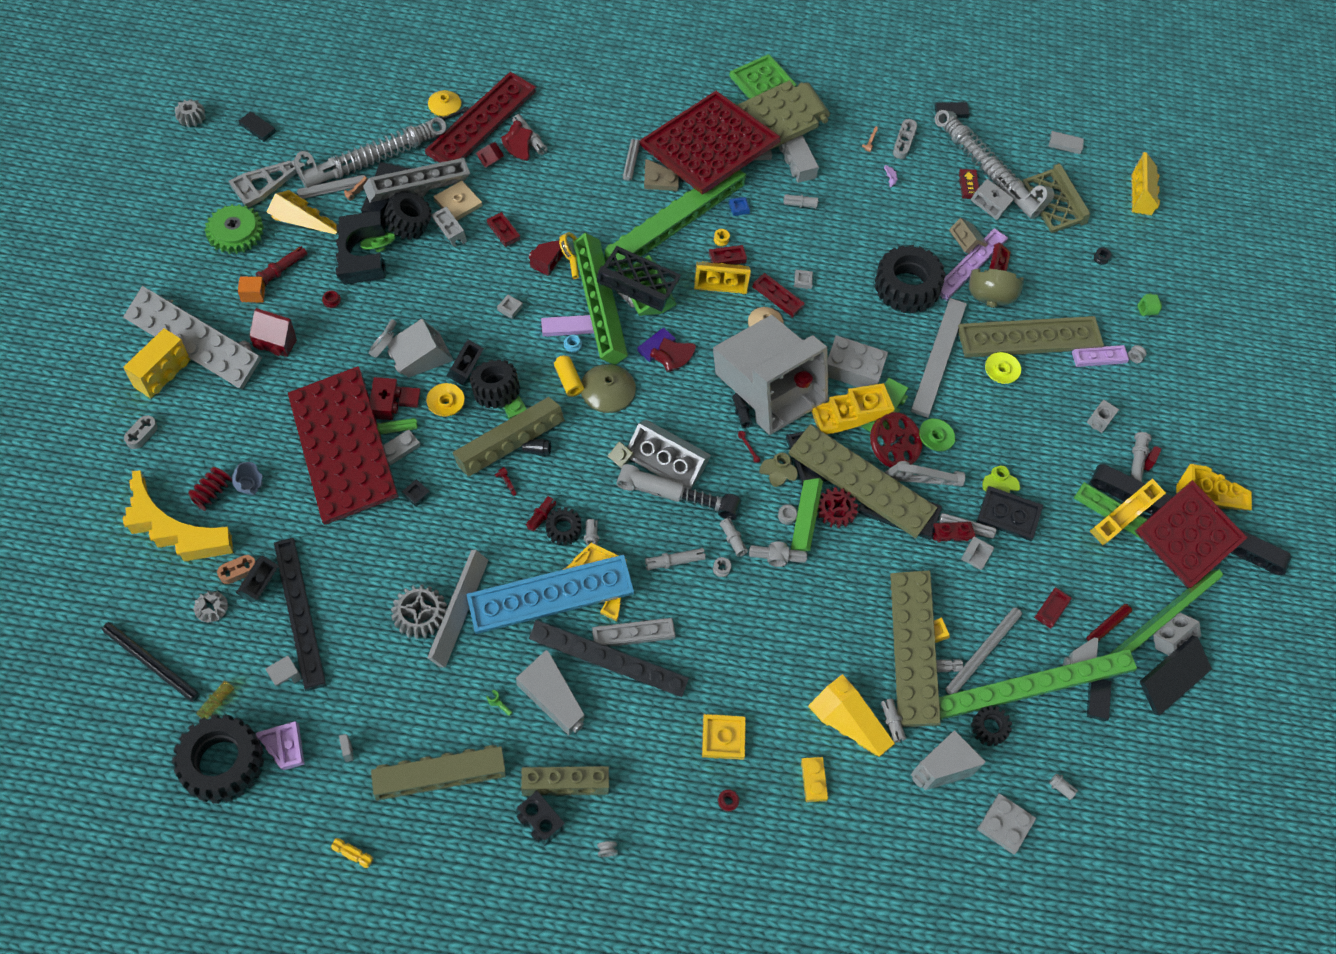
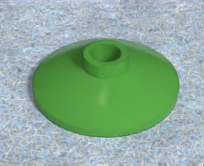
[360,233,395,252]
[919,418,955,451]

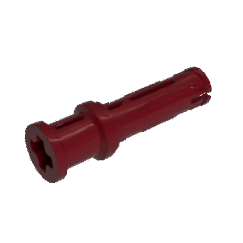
[256,246,308,286]

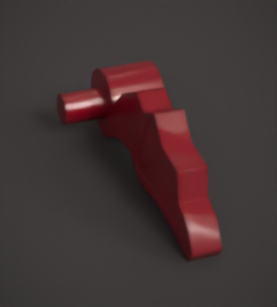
[494,467,517,496]

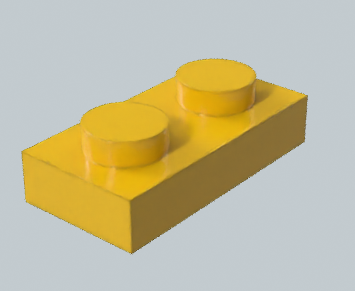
[801,757,828,802]

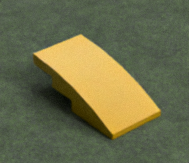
[811,383,895,435]

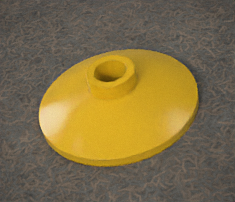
[428,90,461,117]
[426,383,465,417]

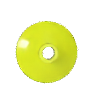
[985,352,1021,384]

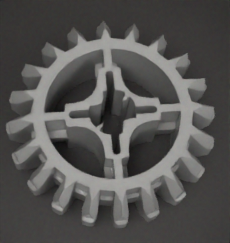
[391,584,447,639]

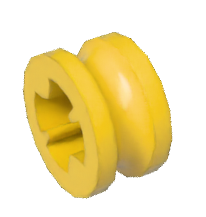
[714,229,730,246]

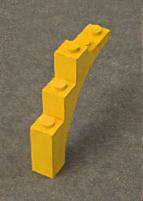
[123,470,233,562]

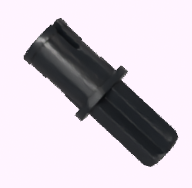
[732,393,753,428]

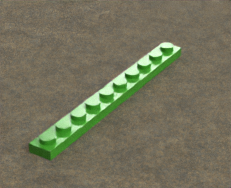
[939,650,1137,720]

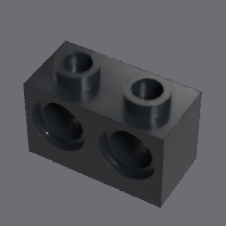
[516,791,565,846]

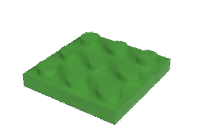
[729,54,797,99]

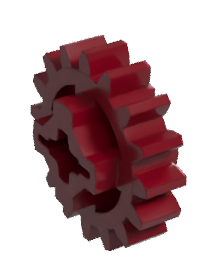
[817,487,858,528]

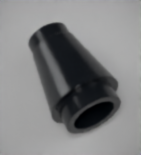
[522,438,551,457]

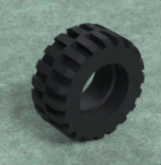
[875,245,945,313]
[172,714,264,804]

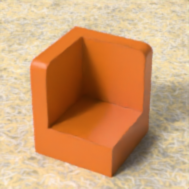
[238,277,266,302]

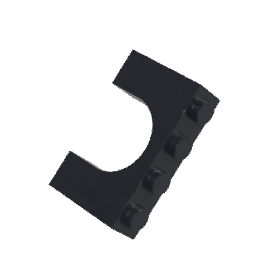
[336,210,386,285]

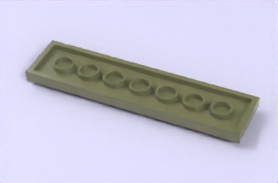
[958,316,1104,357]
[789,424,938,538]
[890,570,941,727]

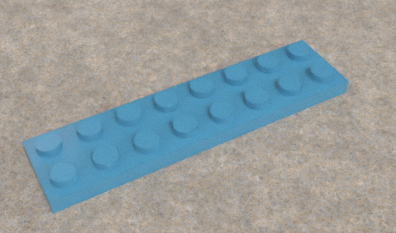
[466,555,634,634]

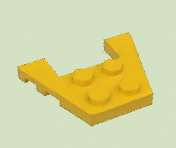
[562,543,627,621]

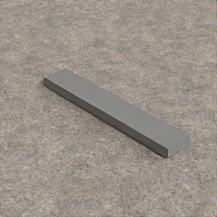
[427,550,488,668]

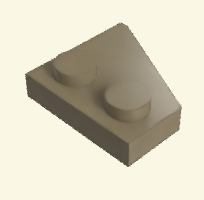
[644,159,678,191]

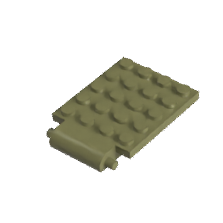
[737,80,830,151]

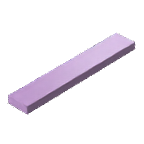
[940,228,1008,301]

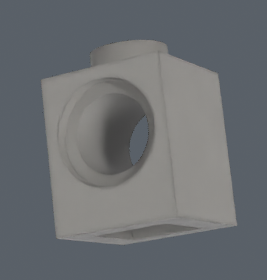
[1087,399,1119,433]

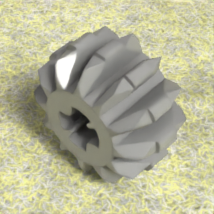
[175,98,205,128]

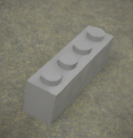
[779,135,819,183]

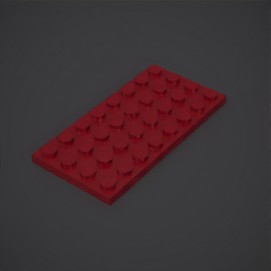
[288,366,399,525]

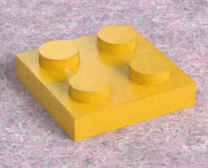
[702,714,745,760]

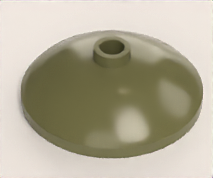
[581,364,636,413]

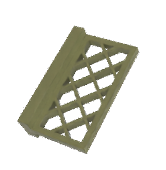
[1022,163,1090,233]

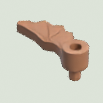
[862,126,878,152]
[344,176,368,201]

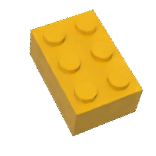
[123,328,190,399]

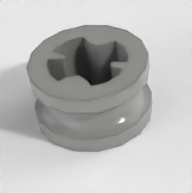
[1128,345,1147,363]
[713,557,731,577]
[597,841,618,857]

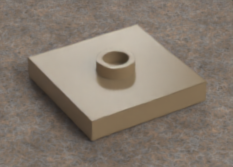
[433,181,482,220]

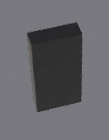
[934,102,970,118]
[238,111,276,142]
[1086,679,1112,721]

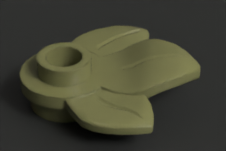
[759,452,797,487]

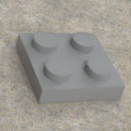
[977,793,1036,855]

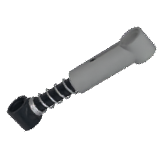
[616,464,742,520]

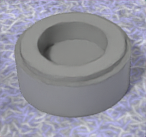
[778,505,798,525]

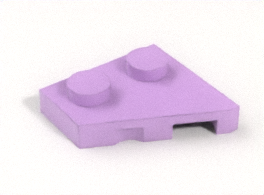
[256,721,304,770]

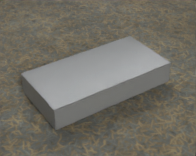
[1048,131,1084,154]

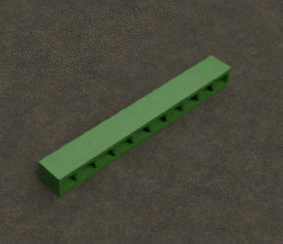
[605,170,746,271]

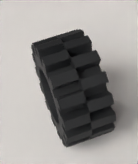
[546,507,581,546]
[971,706,1012,746]

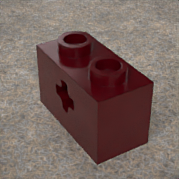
[370,377,401,420]

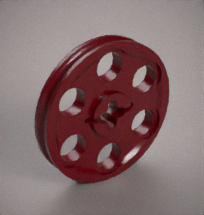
[870,412,922,468]

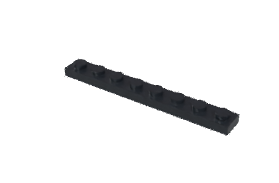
[529,619,690,697]

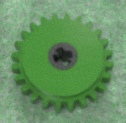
[205,204,264,254]

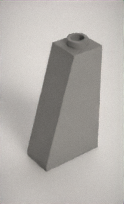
[516,650,584,735]

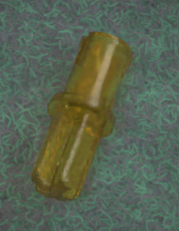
[196,680,234,719]

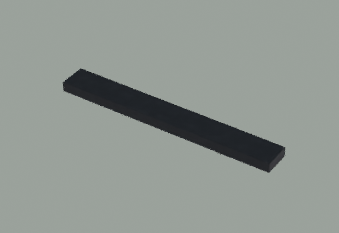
[274,538,327,691]

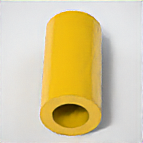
[554,355,584,397]

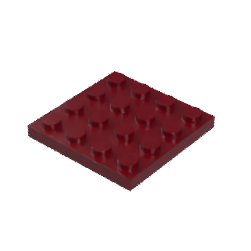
[1135,480,1247,588]

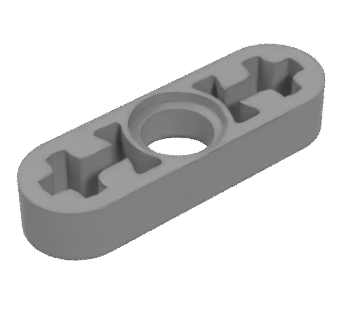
[893,119,917,159]

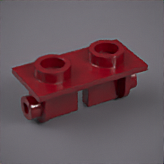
[933,522,976,542]

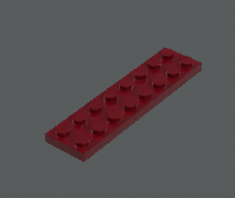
[425,71,536,163]

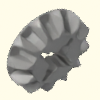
[193,591,228,622]

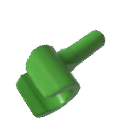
[486,690,513,716]

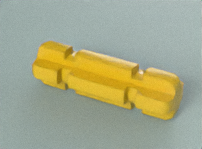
[331,838,373,868]

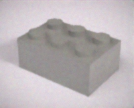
[828,335,888,387]

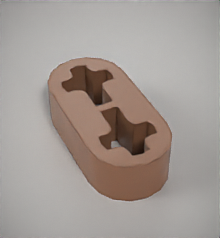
[217,555,256,584]

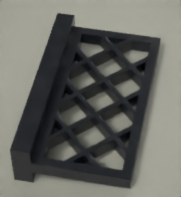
[597,246,681,312]

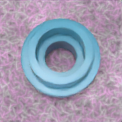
[564,335,582,352]

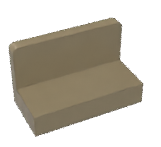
[949,217,988,254]

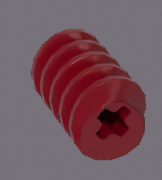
[188,467,232,511]

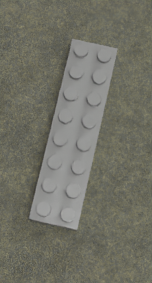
[123,286,262,390]

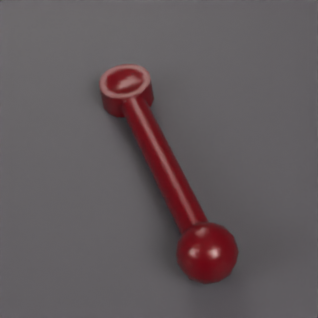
[738,431,761,463]

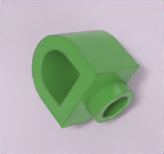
[1137,294,1162,316]

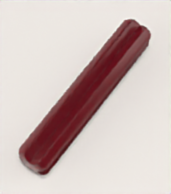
[1086,604,1132,641]

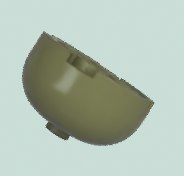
[969,269,1024,308]

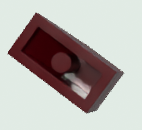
[529,240,566,276]

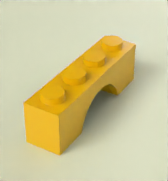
[1090,478,1166,545]

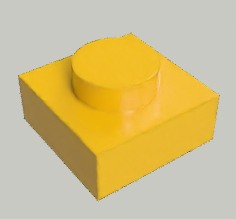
[934,618,950,643]

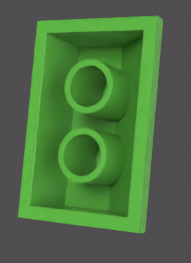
[624,255,677,316]

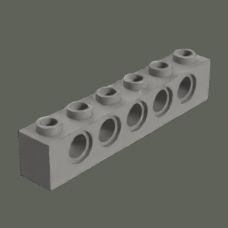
[363,158,470,202]

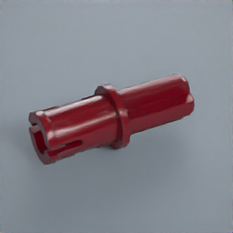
[526,496,557,531]

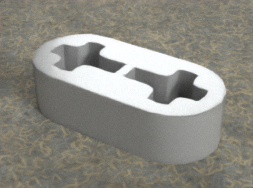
[124,415,157,449]

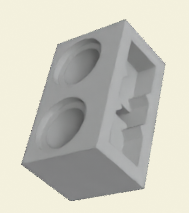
[1153,612,1201,655]

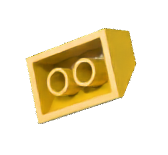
[1132,152,1160,215]
[694,262,751,294]

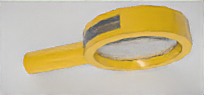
[560,232,579,279]

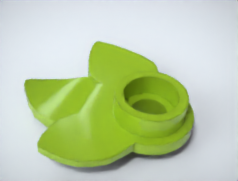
[982,465,1020,493]

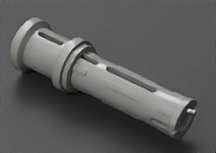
[1131,432,1152,482]

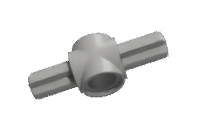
[749,542,807,567]

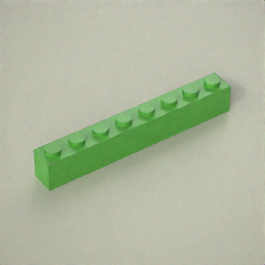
[573,232,628,365]

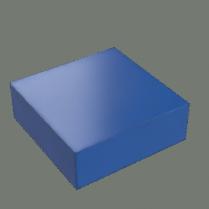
[729,197,750,216]

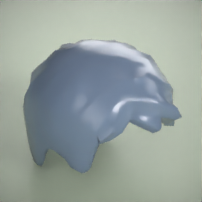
[232,462,262,495]

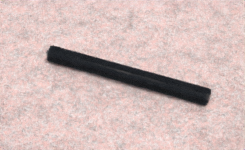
[102,622,200,702]

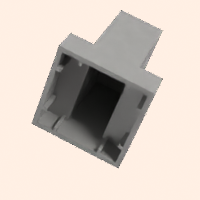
[713,315,828,435]

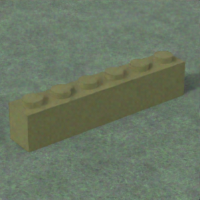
[452,397,565,477]
[371,745,506,801]

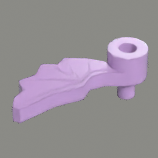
[884,165,898,187]

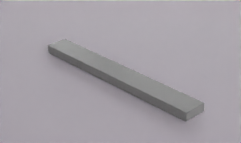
[911,298,967,418]

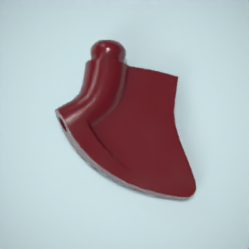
[501,120,533,161]
[650,337,696,372]

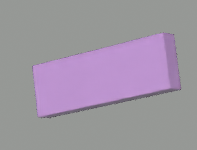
[541,315,594,337]
[1072,345,1129,367]

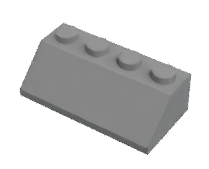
[628,420,711,490]

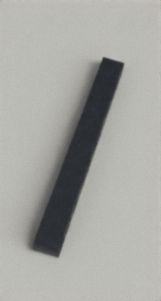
[1090,464,1292,575]

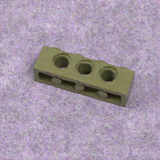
[521,766,609,796]

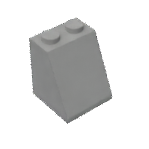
[387,319,453,377]
[911,730,985,791]

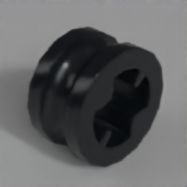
[1093,248,1111,265]

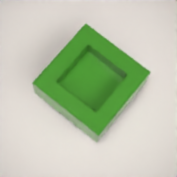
[503,396,526,419]

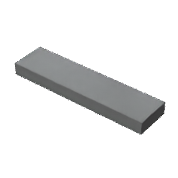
[592,618,675,647]

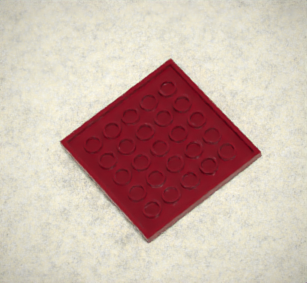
[639,91,781,195]

